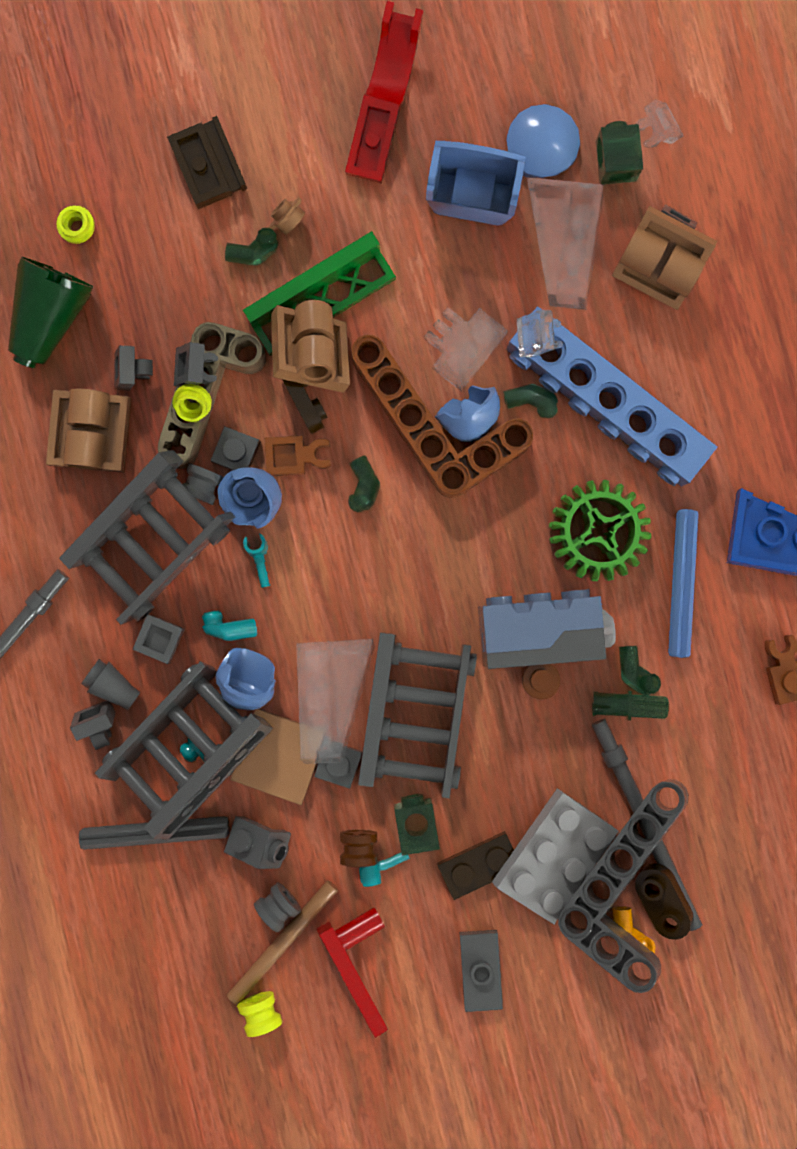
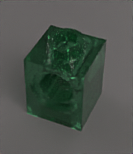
[595,121,643,185]
[394,794,440,856]

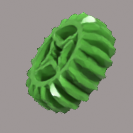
[548,480,651,582]

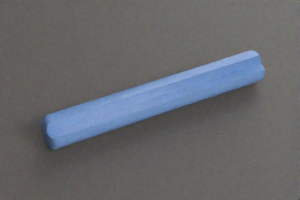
[668,509,699,658]

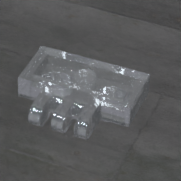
[424,308,508,391]

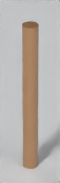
[227,880,339,1005]

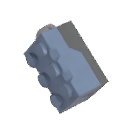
[478,589,616,669]

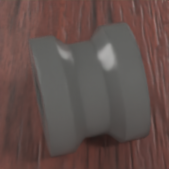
[182,463,224,505]
[254,882,302,932]

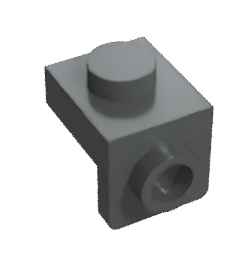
[224,816,291,869]

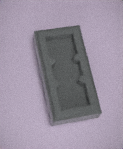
[459,930,503,1012]

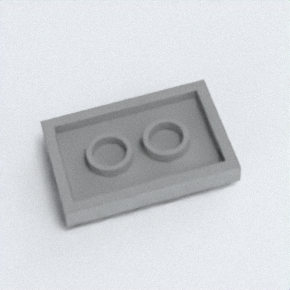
[492,788,619,924]

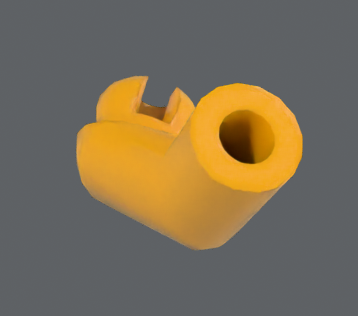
[613,906,656,953]

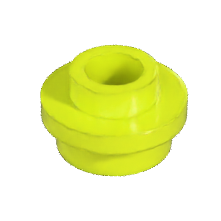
[56,206,95,244]
[172,384,212,422]

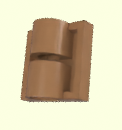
[612,206,717,310]
[271,300,350,393]
[46,388,131,473]

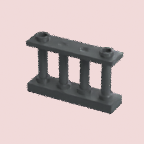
[59,450,235,625]
[358,632,477,799]
[95,661,273,840]

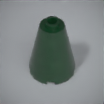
[8,257,93,368]

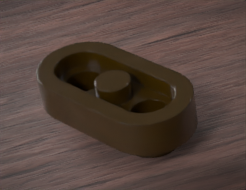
[282,379,328,435]
[635,863,694,940]

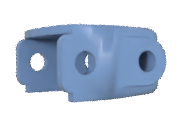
[426,140,526,225]

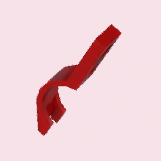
[345,1,424,184]

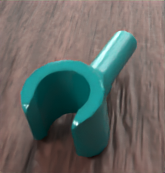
[243,533,270,588]
[359,850,410,887]

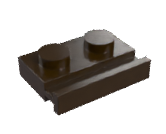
[167,116,247,209]

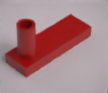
[316,907,388,1038]

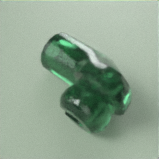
[225,228,278,266]
[503,384,558,418]
[348,455,380,513]
[619,646,661,696]

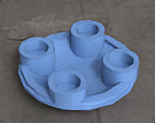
[506,104,580,179]

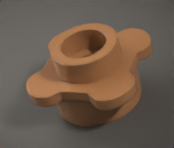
[269,197,305,235]

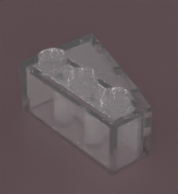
[527,177,603,310]
[296,639,375,764]

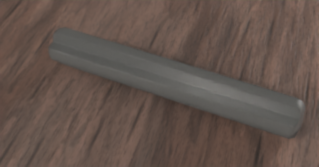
[79,816,230,850]

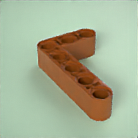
[352,335,533,498]

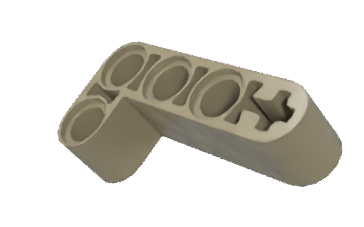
[158,322,266,469]

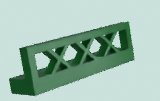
[243,231,396,356]

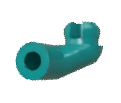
[202,610,257,641]

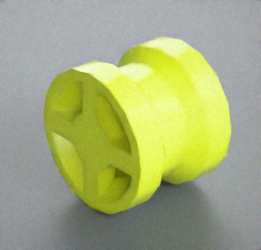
[237,991,283,1037]

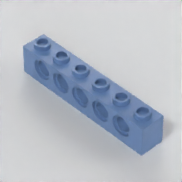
[506,306,717,487]

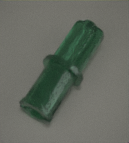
[592,690,669,721]

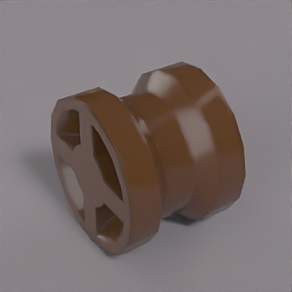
[340,830,378,867]

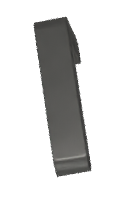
[558,779,689,993]

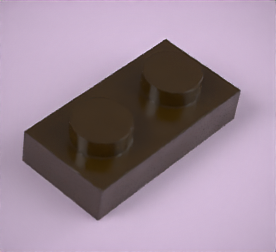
[437,831,514,900]

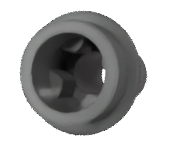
[81,659,140,710]

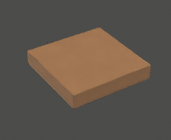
[230,708,327,805]

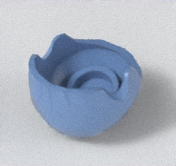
[435,385,500,442]
[217,467,282,529]
[216,648,276,710]

